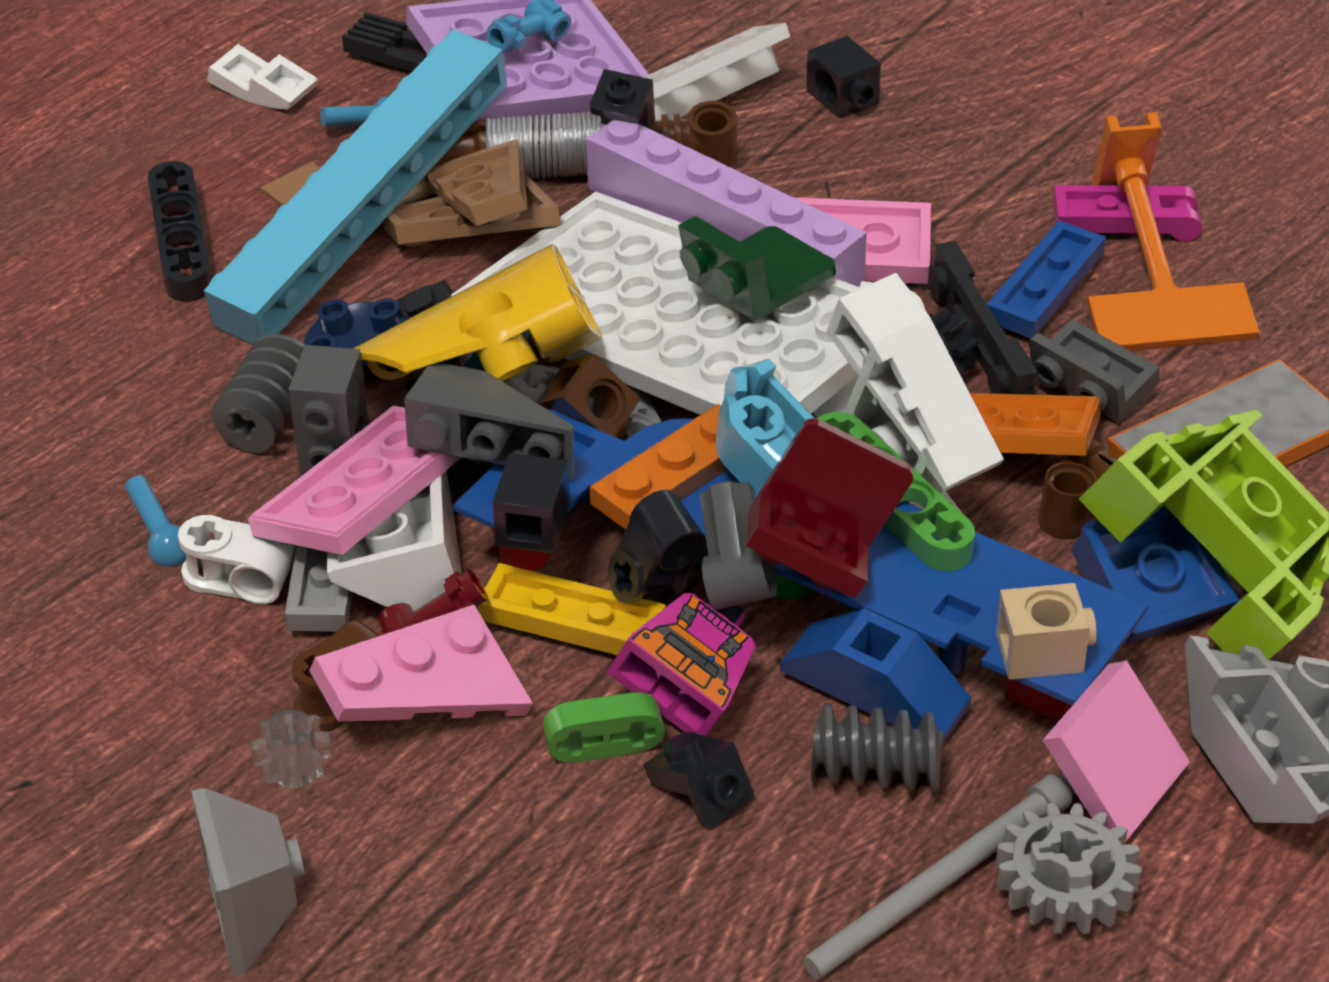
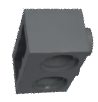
[289,345,369,474]

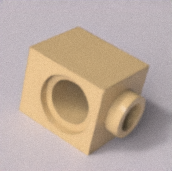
[996,583,1097,680]

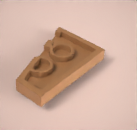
[424,139,527,226]

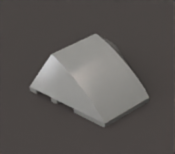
[1185,635,1329,824]

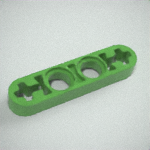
[817,412,975,571]

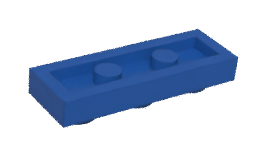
[987,220,1106,338]

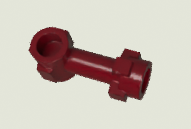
[378,569,488,636]

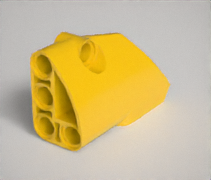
[352,244,603,383]

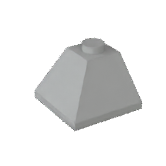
[191,788,305,976]

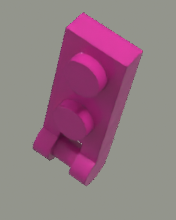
[1053,185,1202,242]

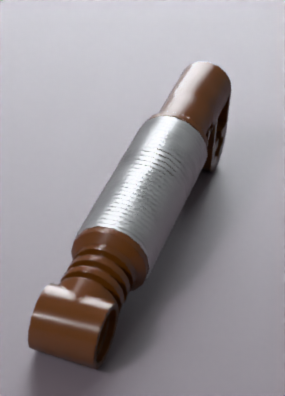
[387,90,737,180]

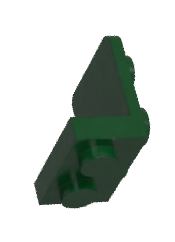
[678,216,837,321]

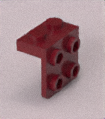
[746,418,913,599]

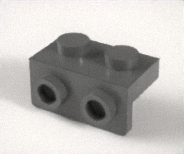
[1029,319,1160,423]

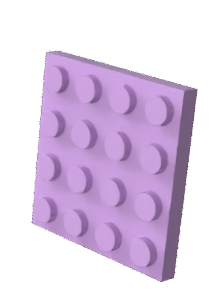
[406,0,649,123]

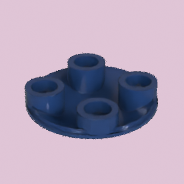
[303,298,406,373]

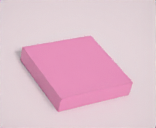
[1042,661,1190,841]

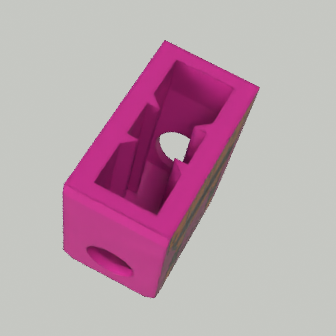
[606,593,755,736]

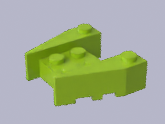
[1079,409,1329,660]

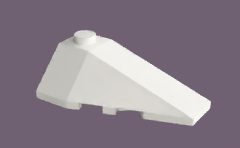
[327,470,462,611]

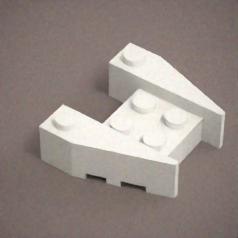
[811,273,1004,513]

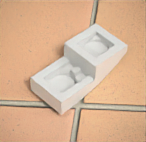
[207,44,318,110]

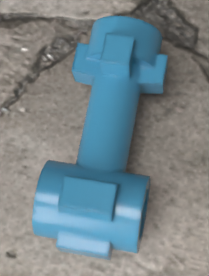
[487,0,571,53]

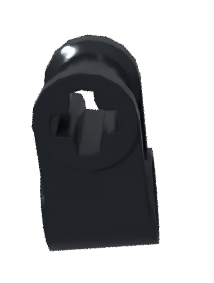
[608,490,706,604]

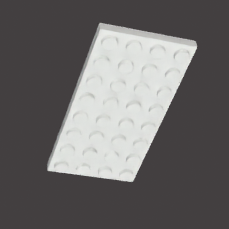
[451,191,861,415]

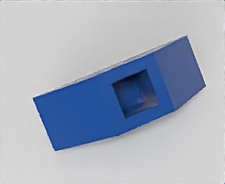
[780,608,971,744]

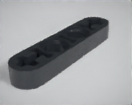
[148,161,212,302]

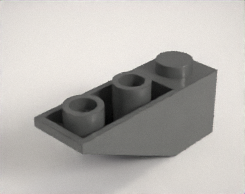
[404,363,575,479]

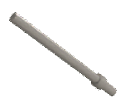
[802,772,1076,980]

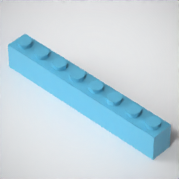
[204,29,507,345]

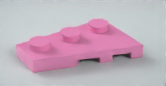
[309,605,533,722]

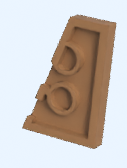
[384,176,561,246]

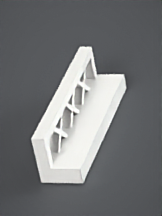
[644,23,791,121]

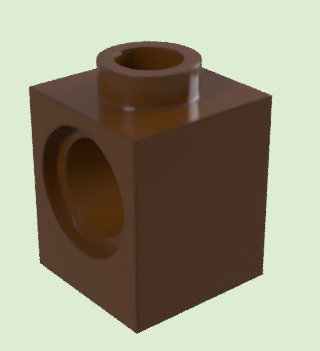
[537,354,641,439]

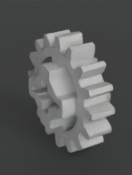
[995,803,1142,934]

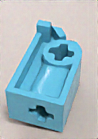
[716,358,814,496]

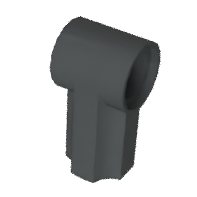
[700,481,777,610]

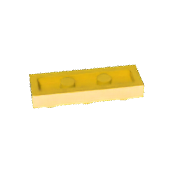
[478,563,667,655]

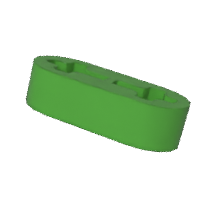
[543,692,665,762]

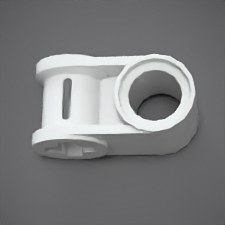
[178,515,296,604]

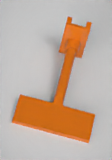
[1087,112,1260,351]

